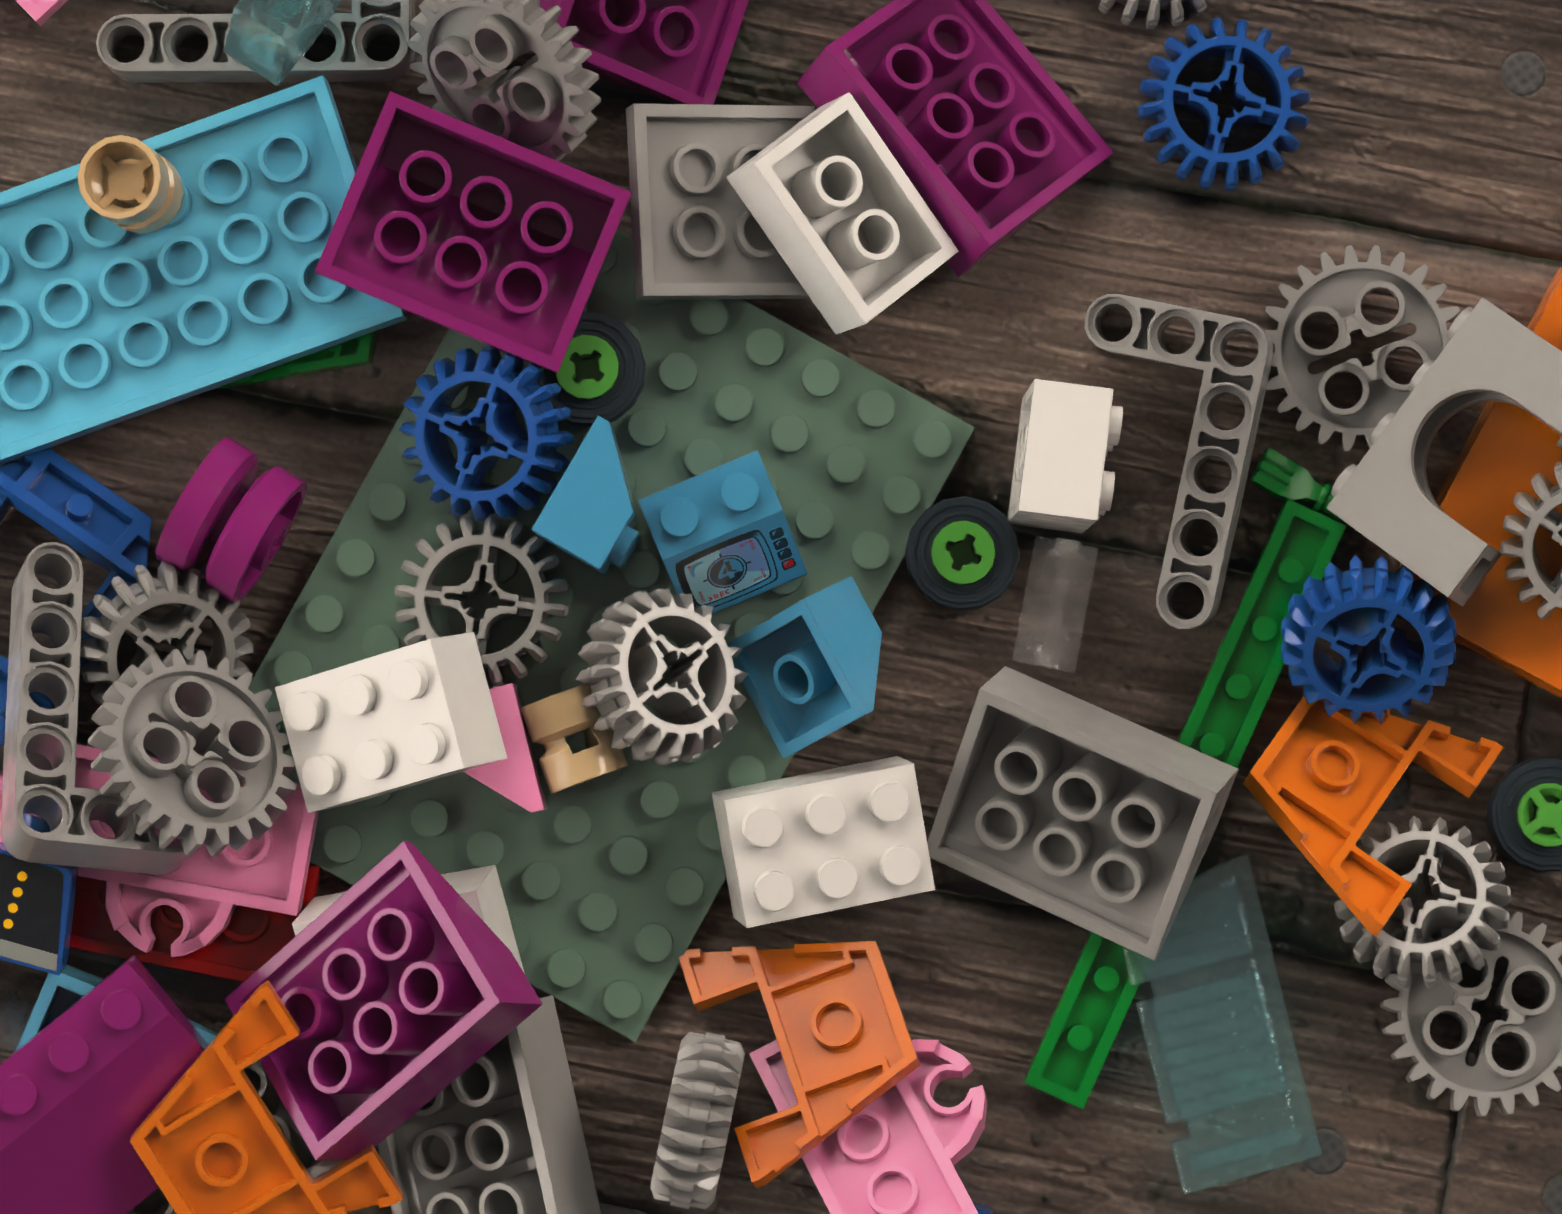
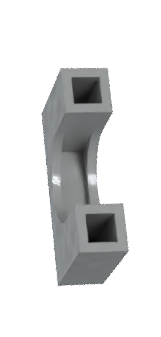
[1326,297,1562,607]

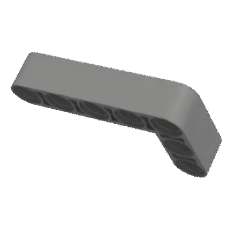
[96,0,415,83]
[1084,294,1273,629]
[0,542,188,875]

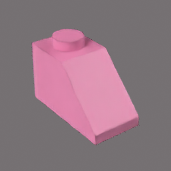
[463,683,548,813]

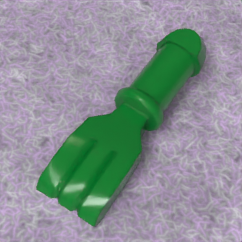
[1250,448,1362,535]

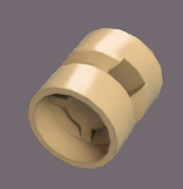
[78,135,184,234]
[520,684,629,794]

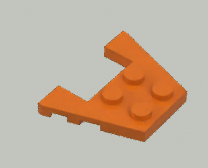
[1243,696,1503,937]
[678,941,920,1189]
[130,980,403,1214]

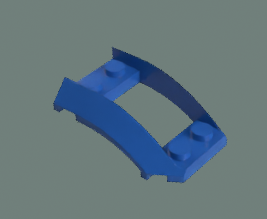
[0,448,151,746]

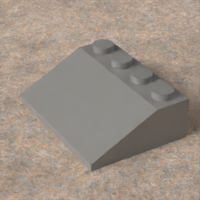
[927,666,1238,961]
[378,995,601,1214]

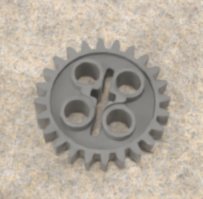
[407,0,601,162]
[1265,245,1460,452]
[88,649,297,857]
[1380,911,1562,1117]

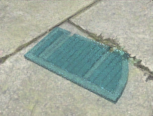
[1122,855,1322,1194]

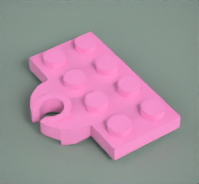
[75,742,319,957]
[749,1039,987,1214]

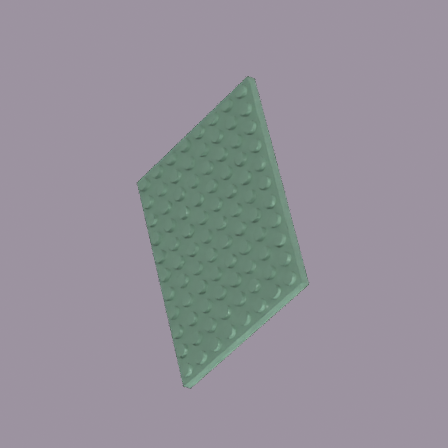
[230,230,975,1042]

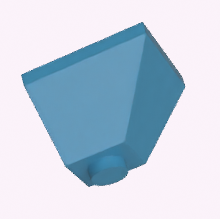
[727,576,882,759]

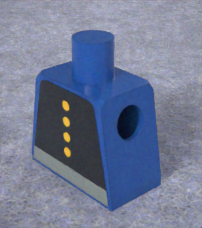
[0,813,78,975]

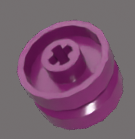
[156,437,307,604]

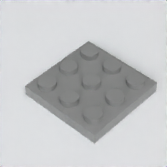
[626,104,815,300]

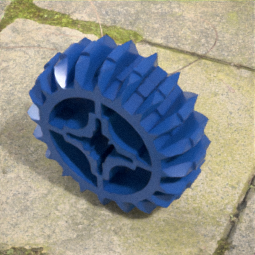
[1137,18,1310,191]
[399,346,575,521]
[1281,555,1457,725]

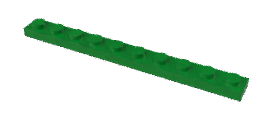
[1023,499,1346,1109]

